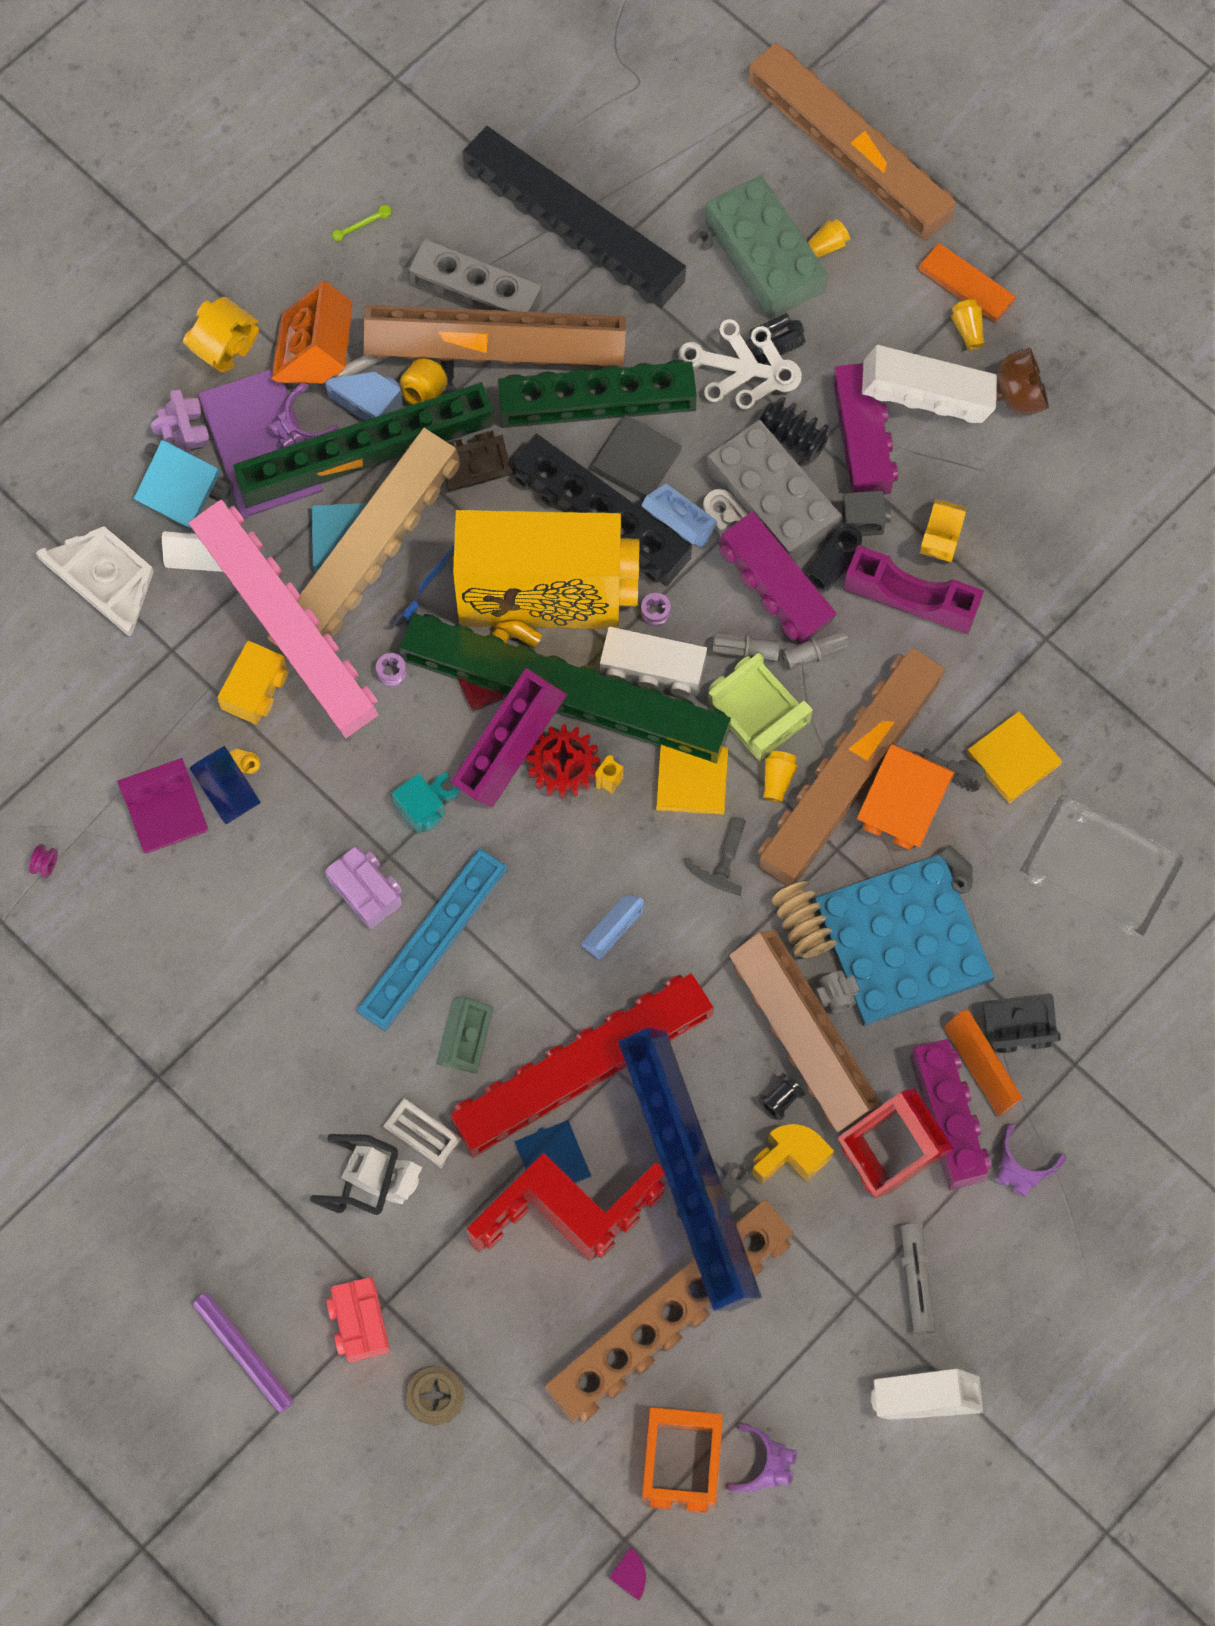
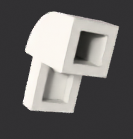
[341,1146,422,1204]

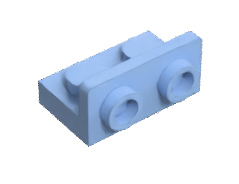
[641,483,718,547]

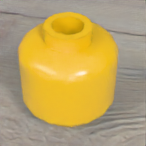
[399,358,448,405]

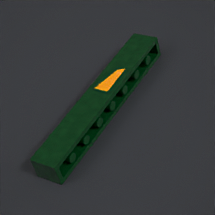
[233,382,494,508]

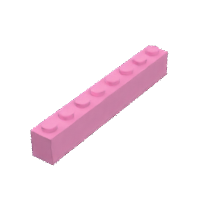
[188,499,379,739]

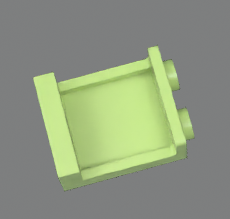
[707,652,813,762]

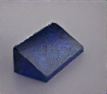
[190,745,261,824]

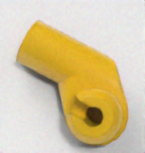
[209,749,260,779]

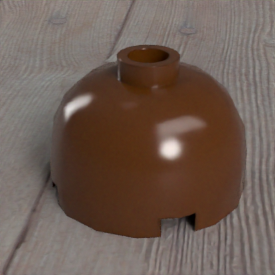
[996,348,1049,415]

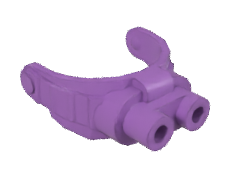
[268,383,339,448]
[996,1124,1066,1197]
[726,1423,797,1493]

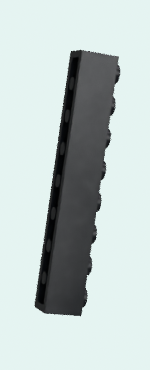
[463,125,686,308]

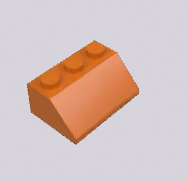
[272,280,353,384]

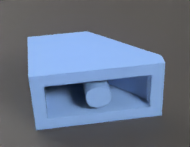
[325,372,403,421]

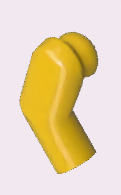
[491,620,542,649]

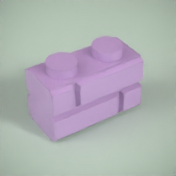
[325,846,402,929]

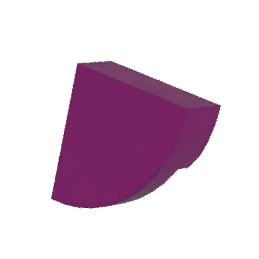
[609,1547,646,1601]

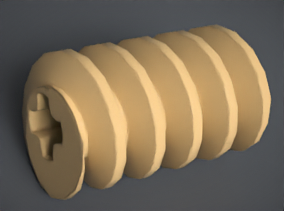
[772,881,837,959]

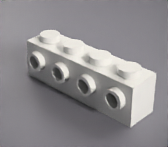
[862,345,997,423]

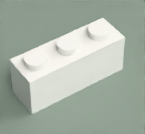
[600,627,707,697]

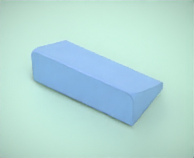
[581,895,644,960]

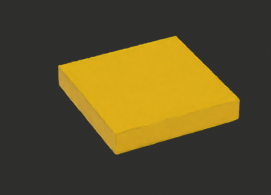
[966,711,1063,804]
[656,745,729,815]

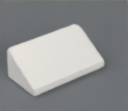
[162,531,223,572]

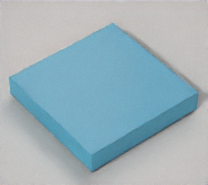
[134,440,221,529]
[312,503,368,571]

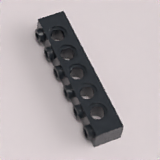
[512,433,692,587]

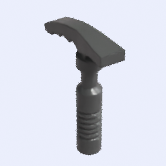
[684,817,746,896]

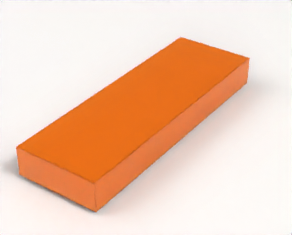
[919,243,1016,324]
[943,1009,1023,1117]

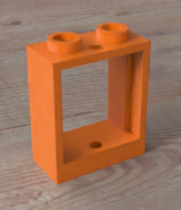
[642,1407,723,1513]

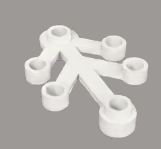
[678,319,802,411]

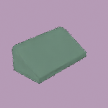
[436,996,494,1074]

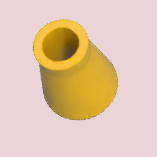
[807,218,851,258]
[951,299,985,350]
[763,750,798,803]

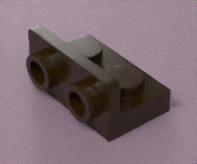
[446,430,513,490]

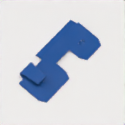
[392,545,454,629]

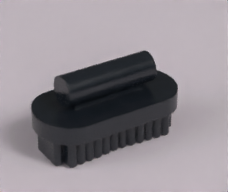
[745,313,806,364]

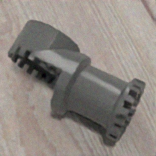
[921,748,986,792]

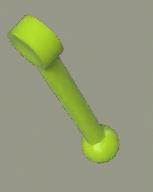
[332,205,391,242]

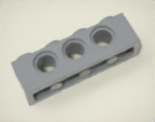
[408,239,542,312]

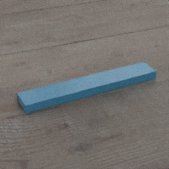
[357,848,508,1032]

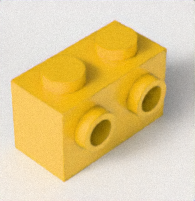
[217,640,289,725]

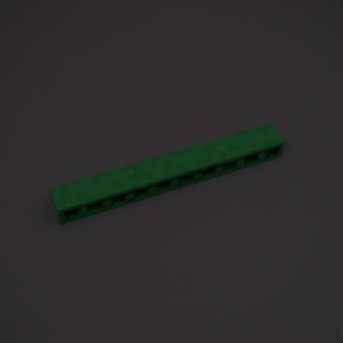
[399,613,731,764]

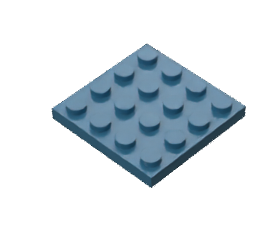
[814,854,994,1027]

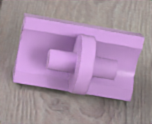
[151,390,209,453]

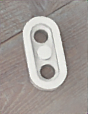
[703,489,748,536]

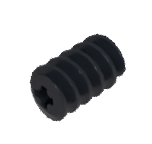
[758,395,829,463]

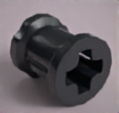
[759,1073,805,1120]

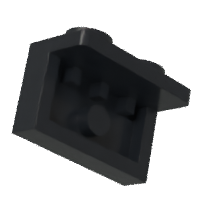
[982,993,1061,1053]

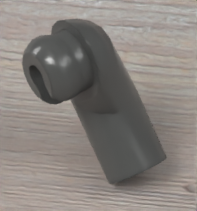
[939,844,973,894]

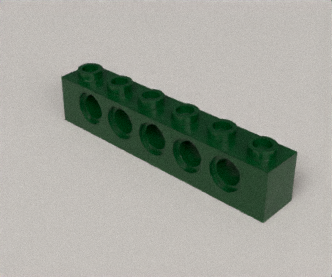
[498,360,697,428]

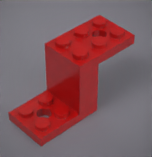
[466,1153,666,1262]

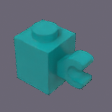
[392,772,460,834]

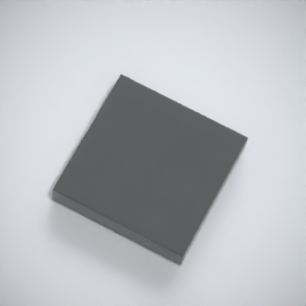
[592,415,682,499]

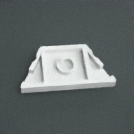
[36,526,154,636]

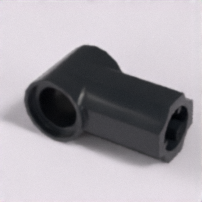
[805,524,862,591]

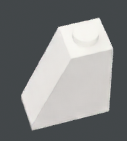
[871,1369,983,1420]

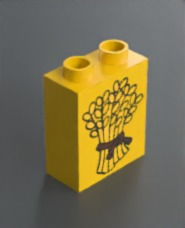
[453,510,639,629]

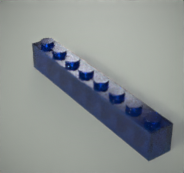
[618,1027,762,1311]

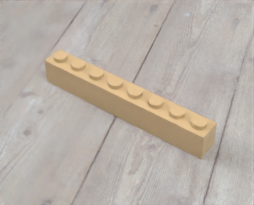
[267,428,460,657]

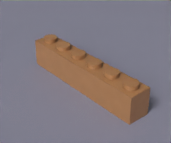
[729,930,883,1133]

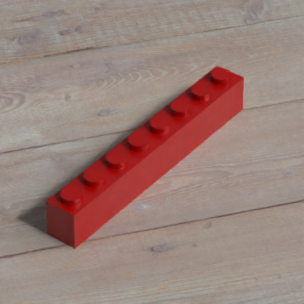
[450,973,714,1158]

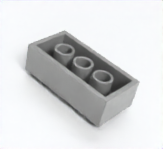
[706,420,842,562]

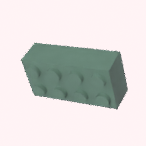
[705,174,828,320]

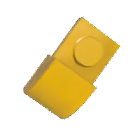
[920,498,968,562]
[752,1124,834,1185]

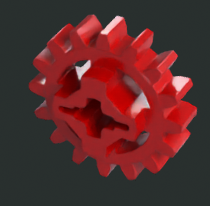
[526,724,600,799]

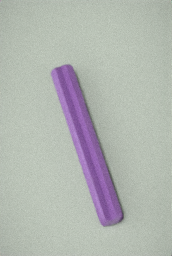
[193,1292,294,1413]

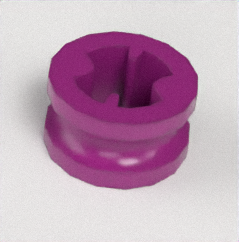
[29,844,58,878]

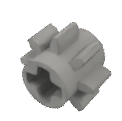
[815,971,860,1014]

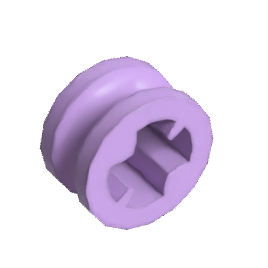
[641,592,671,626]
[376,653,407,686]

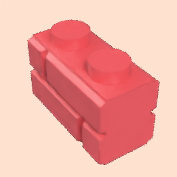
[326,1277,391,1362]

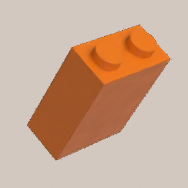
[857,743,955,850]

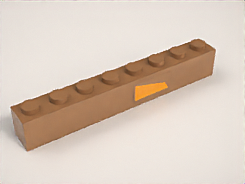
[748,42,956,241]
[364,305,626,368]
[758,647,946,886]

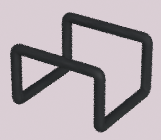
[310,1134,398,1215]

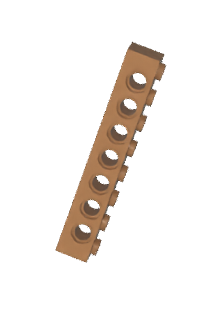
[545,1199,793,1424]

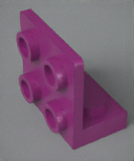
[117,758,208,854]

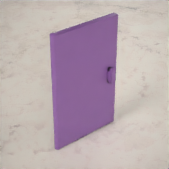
[198,369,323,519]

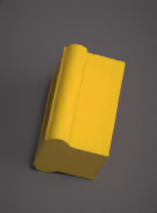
[595,755,624,794]

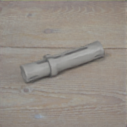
[900,1223,936,1335]

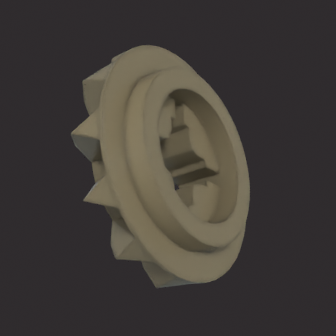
[406,1366,465,1426]

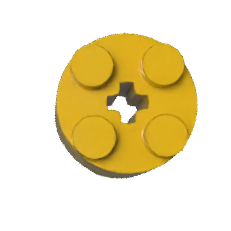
[183,297,259,373]

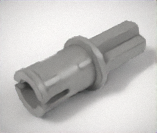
[782,629,849,670]
[712,633,780,662]

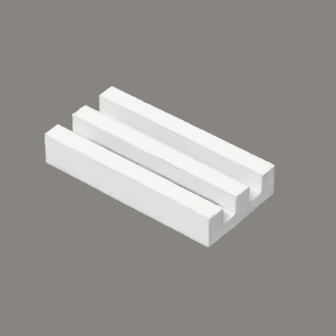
[383,1098,462,1169]

